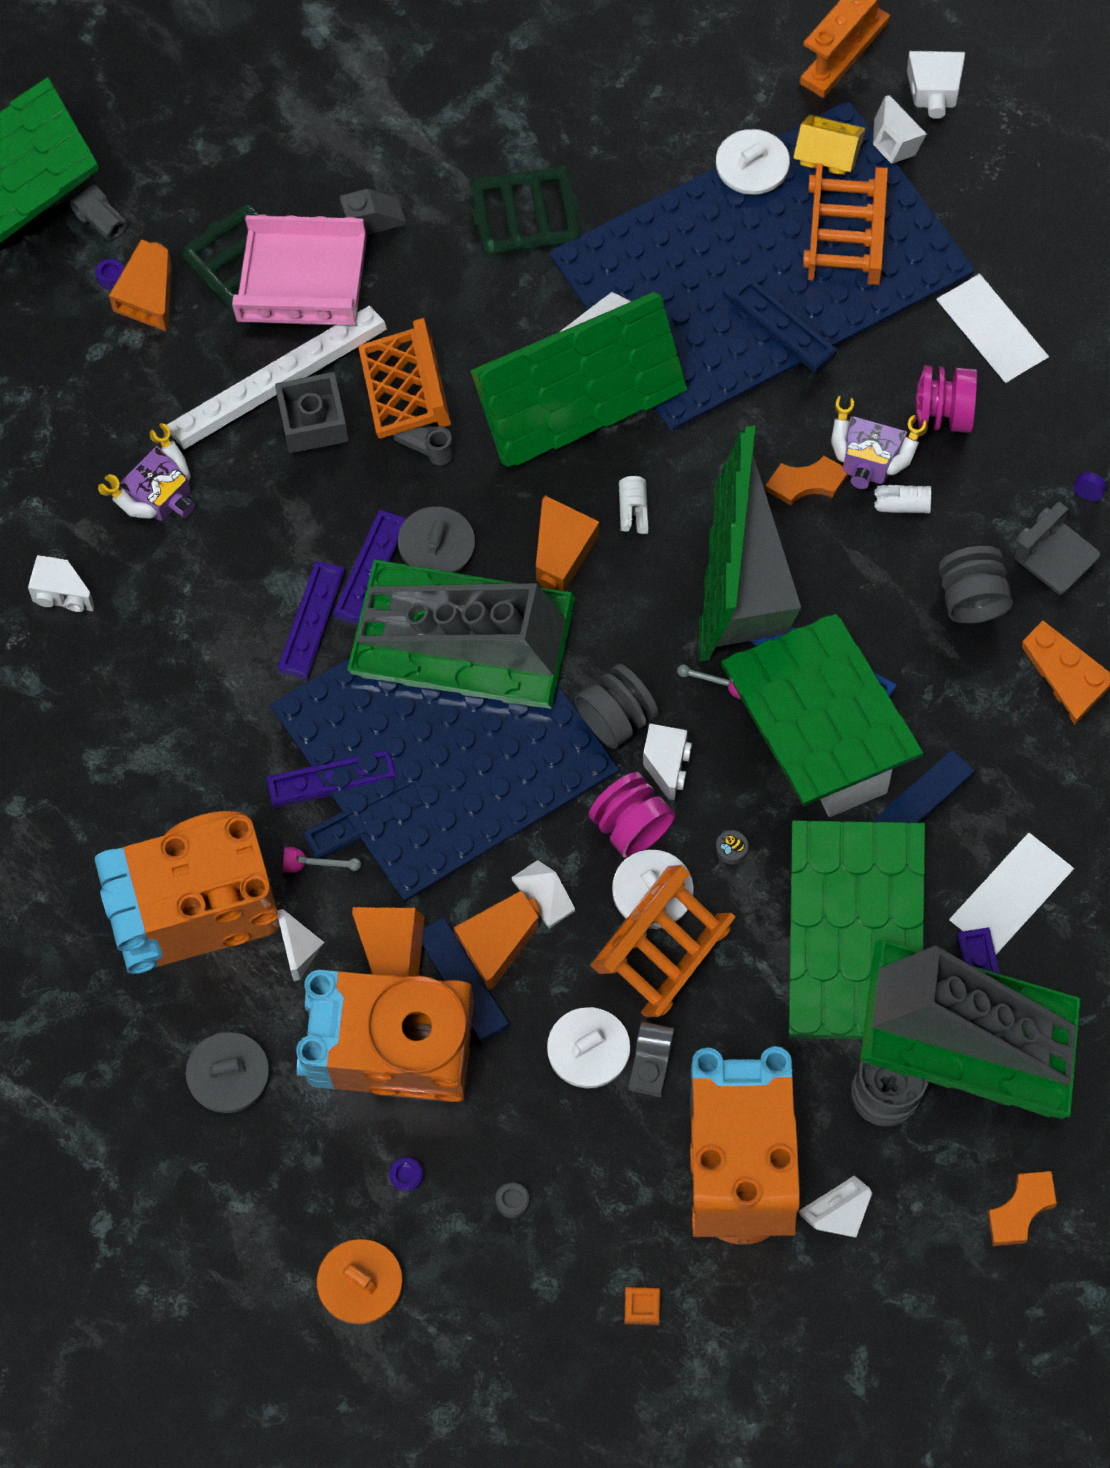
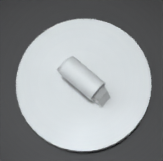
[716,129,790,194]
[612,850,693,929]
[547,1007,630,1088]

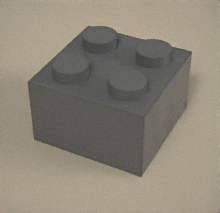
[275,372,349,453]

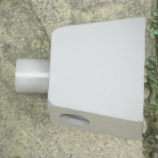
[907,51,965,118]

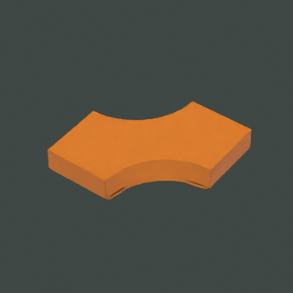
[765,456,849,505]
[988,1171,1056,1246]

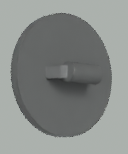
[398,507,475,573]
[186,1032,269,1113]

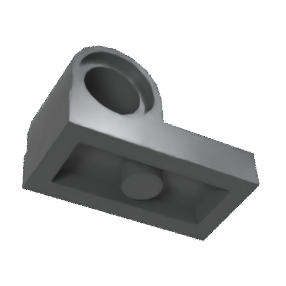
[628,1021,675,1097]

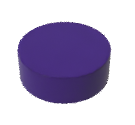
[95,259,125,290]
[1074,472,1107,501]
[389,1157,424,1192]

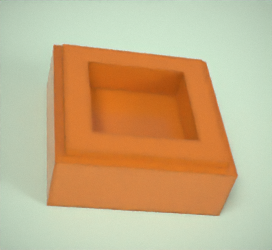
[625,1287,660,1325]

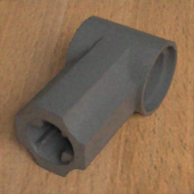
[69,184,127,241]
[393,425,455,465]

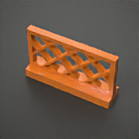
[358,318,452,439]

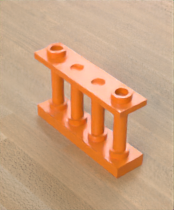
[800,0,891,98]
[803,163,888,285]
[590,865,735,1017]

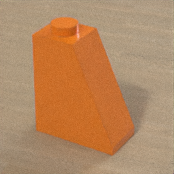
[109,239,172,331]
[536,496,599,591]
[454,890,541,991]
[352,907,425,978]

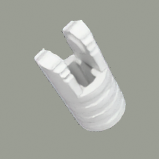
[619,476,648,534]
[875,485,931,514]

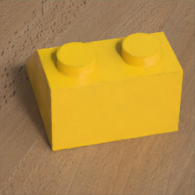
[793,115,866,175]

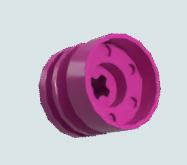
[915,365,977,433]
[589,772,675,858]

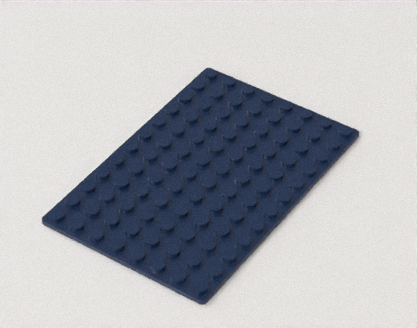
[551,102,974,430]

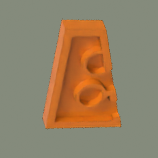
[1021,621,1110,725]

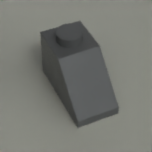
[339,189,406,235]

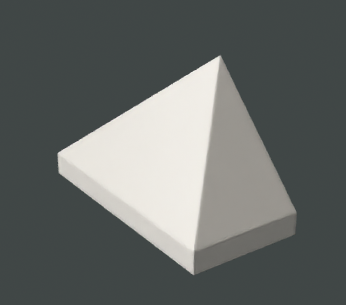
[511,860,575,928]
[277,909,325,981]
[799,1176,872,1237]

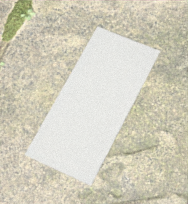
[936,274,1049,383]
[949,833,1074,954]

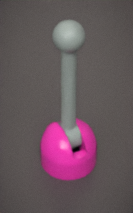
[677,665,741,699]
[283,847,361,873]

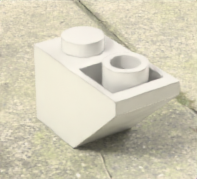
[873,95,926,164]
[28,555,94,612]
[643,724,692,801]

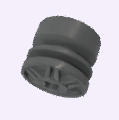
[938,546,1013,624]
[574,663,658,749]
[851,1061,928,1127]

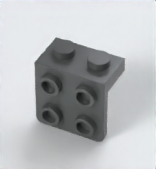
[1014,502,1100,594]

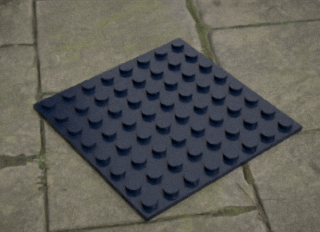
[270,658,619,902]

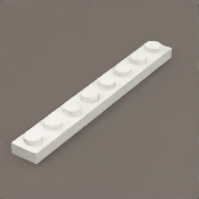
[167,306,387,449]

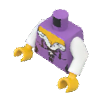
[831,396,928,489]
[98,423,195,521]

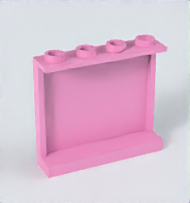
[232,215,367,325]

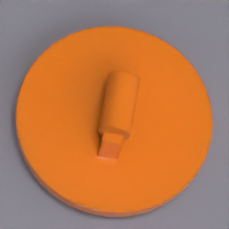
[317,1239,402,1324]

